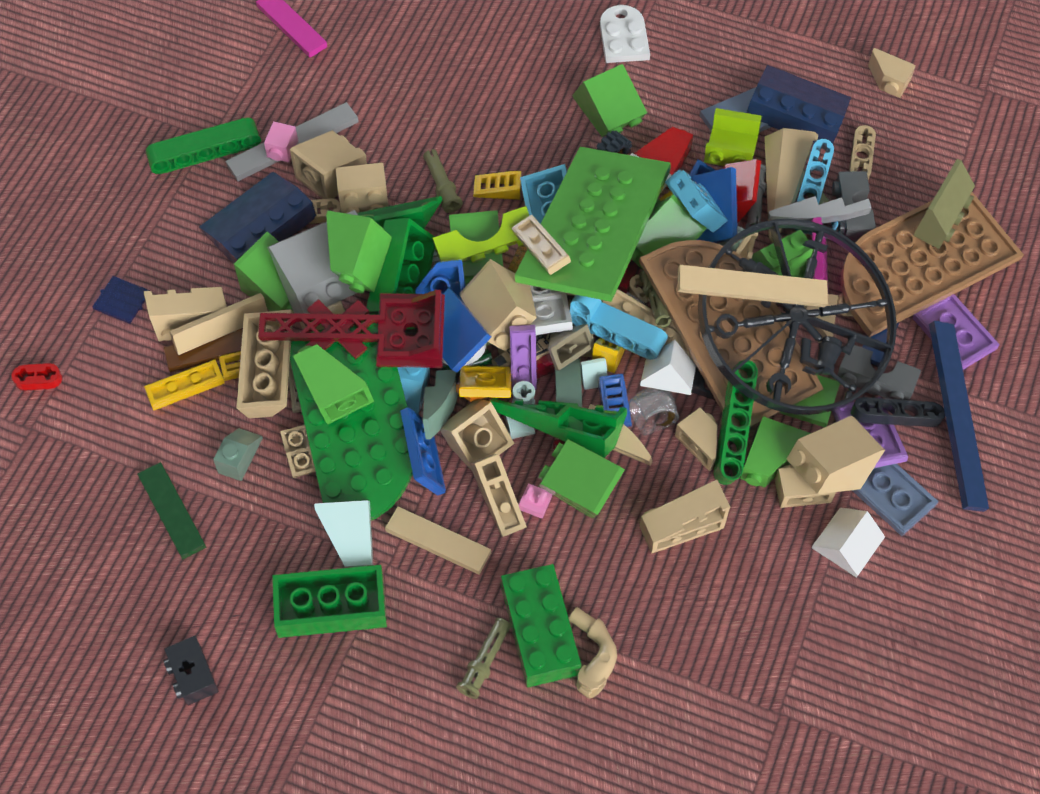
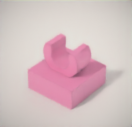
[519,483,552,519]

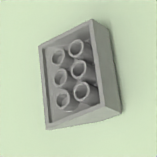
[268,210,358,314]

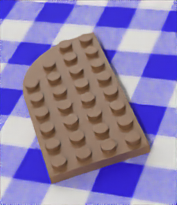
[841,192,1024,337]
[639,240,824,427]

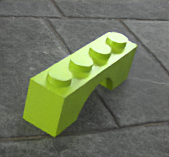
[433,206,530,263]

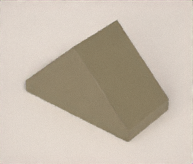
[548,324,594,371]

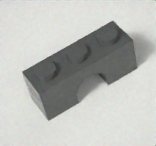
[832,171,876,243]
[837,345,921,400]

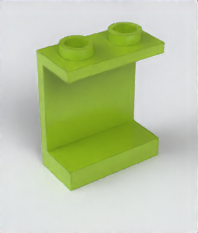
[704,108,762,166]

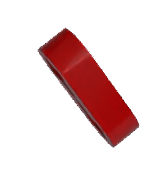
[11,363,63,391]

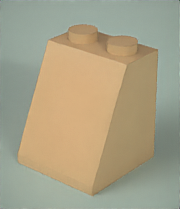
[290,130,367,199]
[460,259,537,351]
[787,416,885,494]

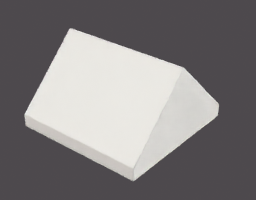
[640,340,696,395]
[812,508,885,578]

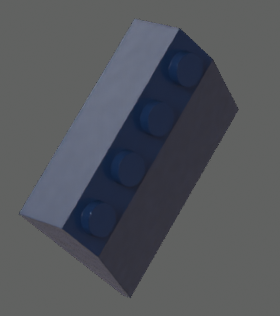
[746,65,851,144]
[199,172,317,264]

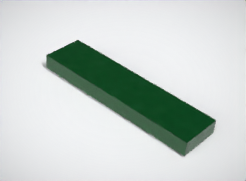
[137,462,206,560]

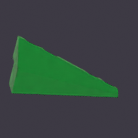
[490,397,627,458]

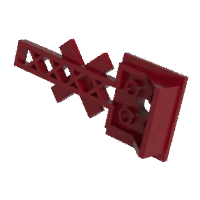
[258,290,445,368]

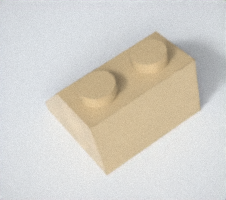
[440,399,515,472]

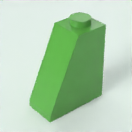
[740,417,811,487]

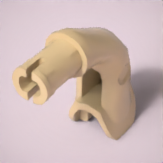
[569,607,617,698]

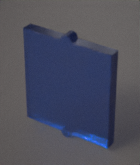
[92,276,150,324]

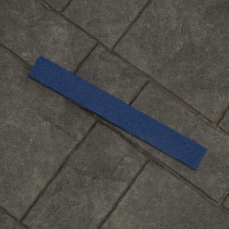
[929,321,989,512]

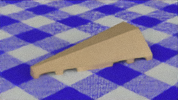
[765,128,818,242]

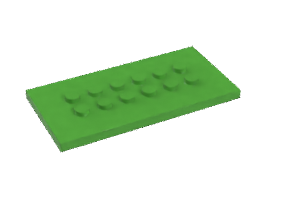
[515,147,671,302]

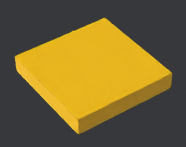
[459,366,511,398]

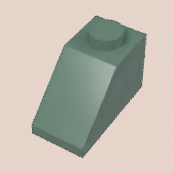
[213,428,263,481]

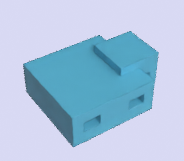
[665,169,728,233]

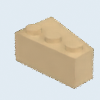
[144,287,227,341]
[639,480,730,554]

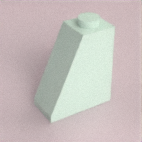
[314,500,373,568]

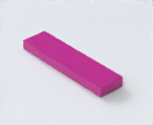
[256,0,327,58]

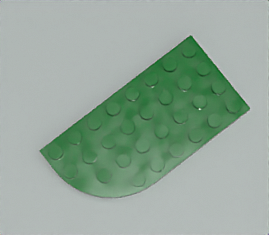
[290,323,413,521]

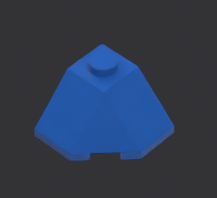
[415,259,466,303]

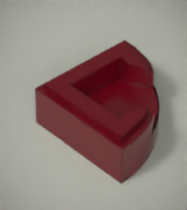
[536,353,555,378]

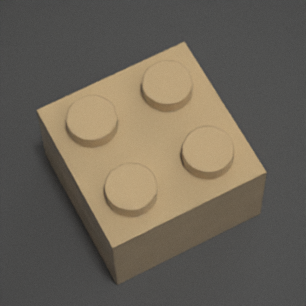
[336,163,388,213]

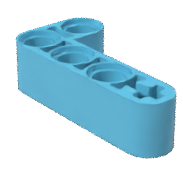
[794,139,838,238]
[570,295,668,360]

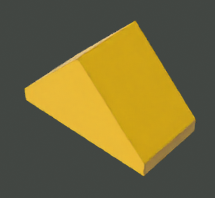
[592,338,625,374]

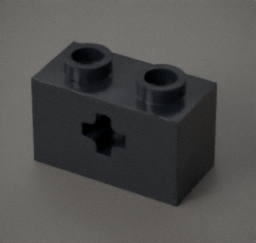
[163,635,219,706]

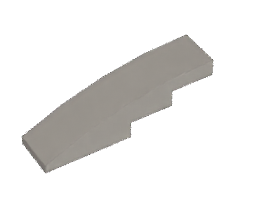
[768,196,872,223]

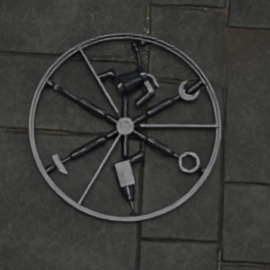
[698,219,897,415]

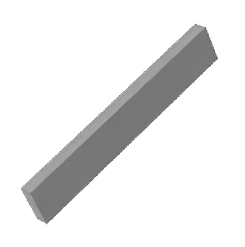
[226,102,359,182]

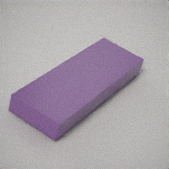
[509,325,537,391]

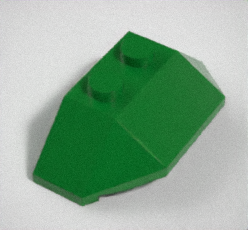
[357,195,442,229]

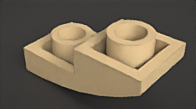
[280,425,316,478]

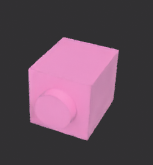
[264,121,298,162]

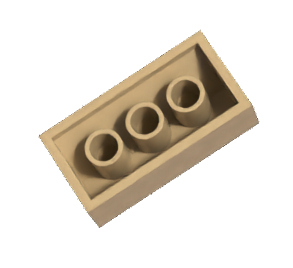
[237,310,293,418]

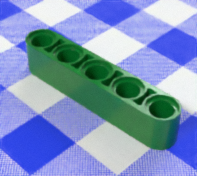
[145,117,261,174]
[714,359,758,485]

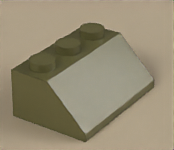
[913,159,975,249]

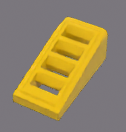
[473,171,522,200]

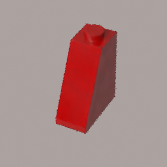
[634,127,694,189]

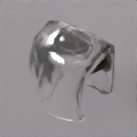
[629,387,679,436]

